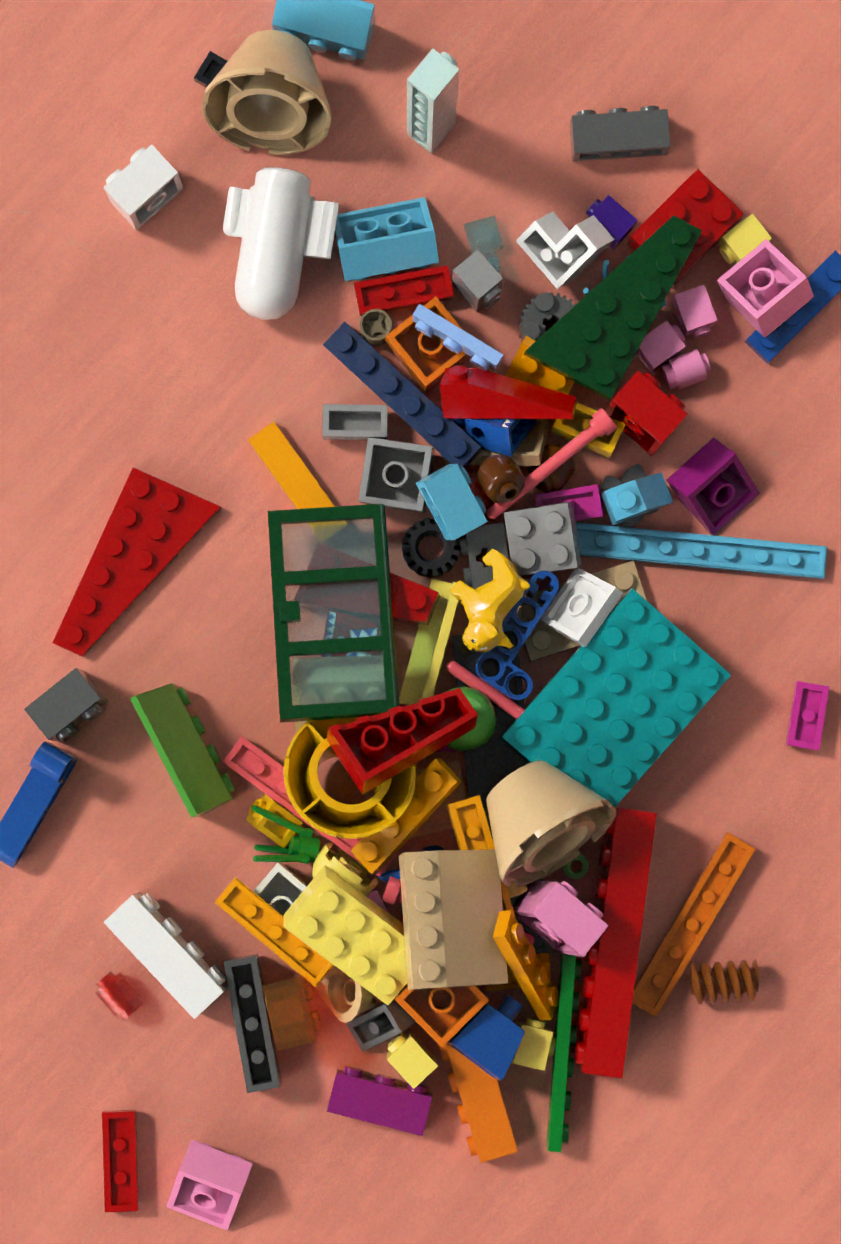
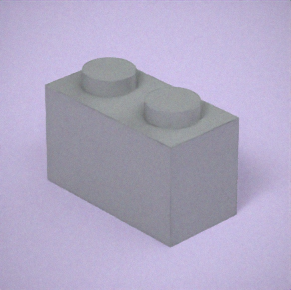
[452,249,503,312]

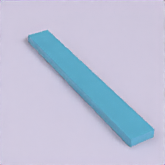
[576,522,827,579]

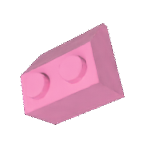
[166,1140,253,1230]

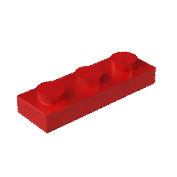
[354,265,454,316]
[102,1110,139,1212]

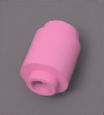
[661,349,711,390]

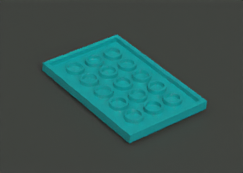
[502,588,731,808]

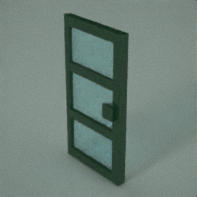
[268,504,400,723]

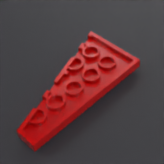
[52,468,221,657]

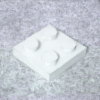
[539,568,623,647]

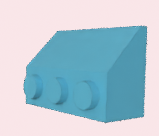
[272,0,375,61]
[335,197,439,281]

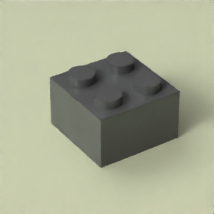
[24,668,108,742]

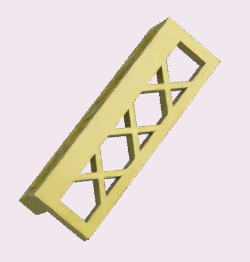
[399,578,459,706]

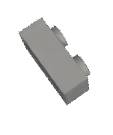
[322,404,388,440]

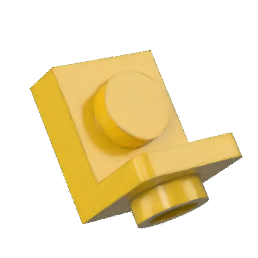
[246,794,303,848]

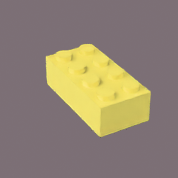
[283,865,407,1005]

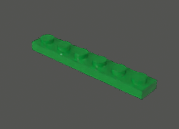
[546,953,582,1152]

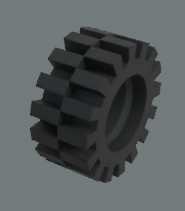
[402,518,460,578]

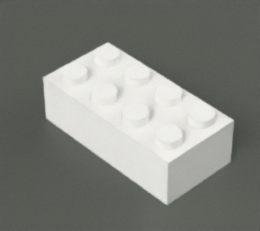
[104,892,228,1020]

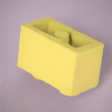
[387,1031,438,1089]

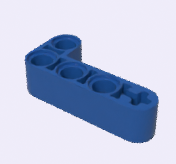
[475,571,559,701]
[0,741,78,868]

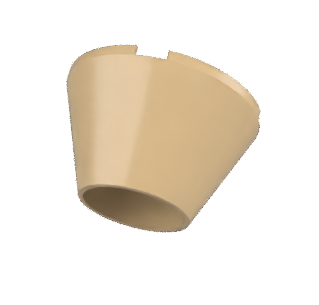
[202,30,332,155]
[486,760,616,887]

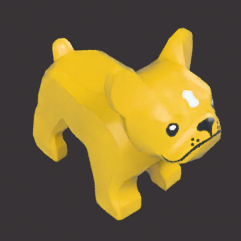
[450,549,530,652]

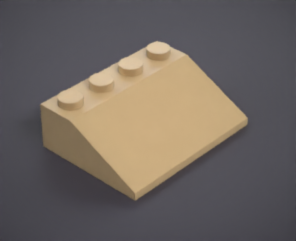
[399,849,508,990]

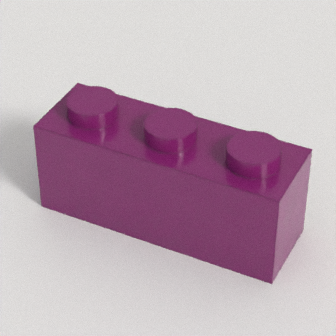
[327,1066,432,1136]

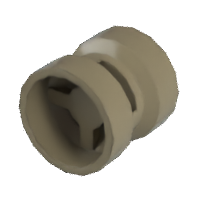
[360,309,392,346]

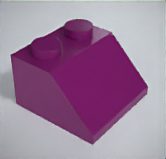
[666,437,760,535]

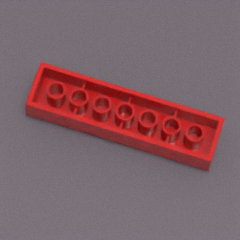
[574,807,657,1078]

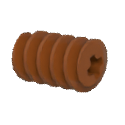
[689,959,759,1004]

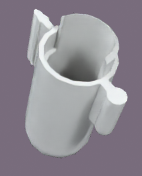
[223,167,339,320]

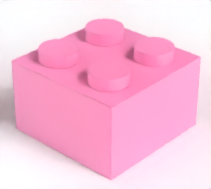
[717,239,814,338]

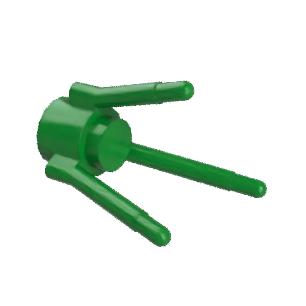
[252,805,320,864]

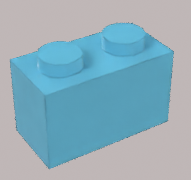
[416,464,488,540]

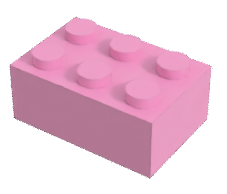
[513,880,609,957]

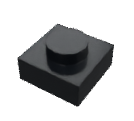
[194,51,227,88]

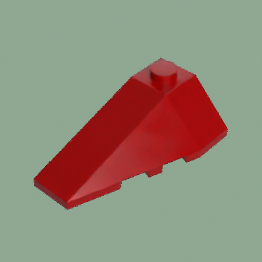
[440,366,577,419]

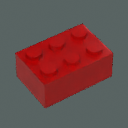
[627,169,744,288]
[606,371,688,457]

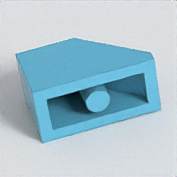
[601,472,673,525]

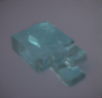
[464,216,503,273]

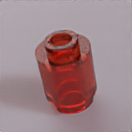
[95,971,143,1021]

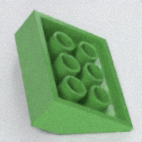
[130,683,236,818]

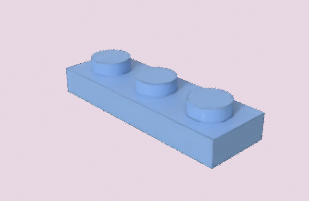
[412,304,503,371]

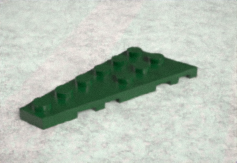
[524,215,702,401]

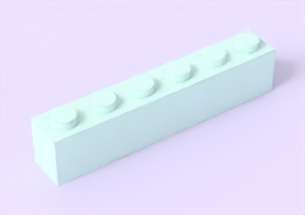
[407,49,460,154]

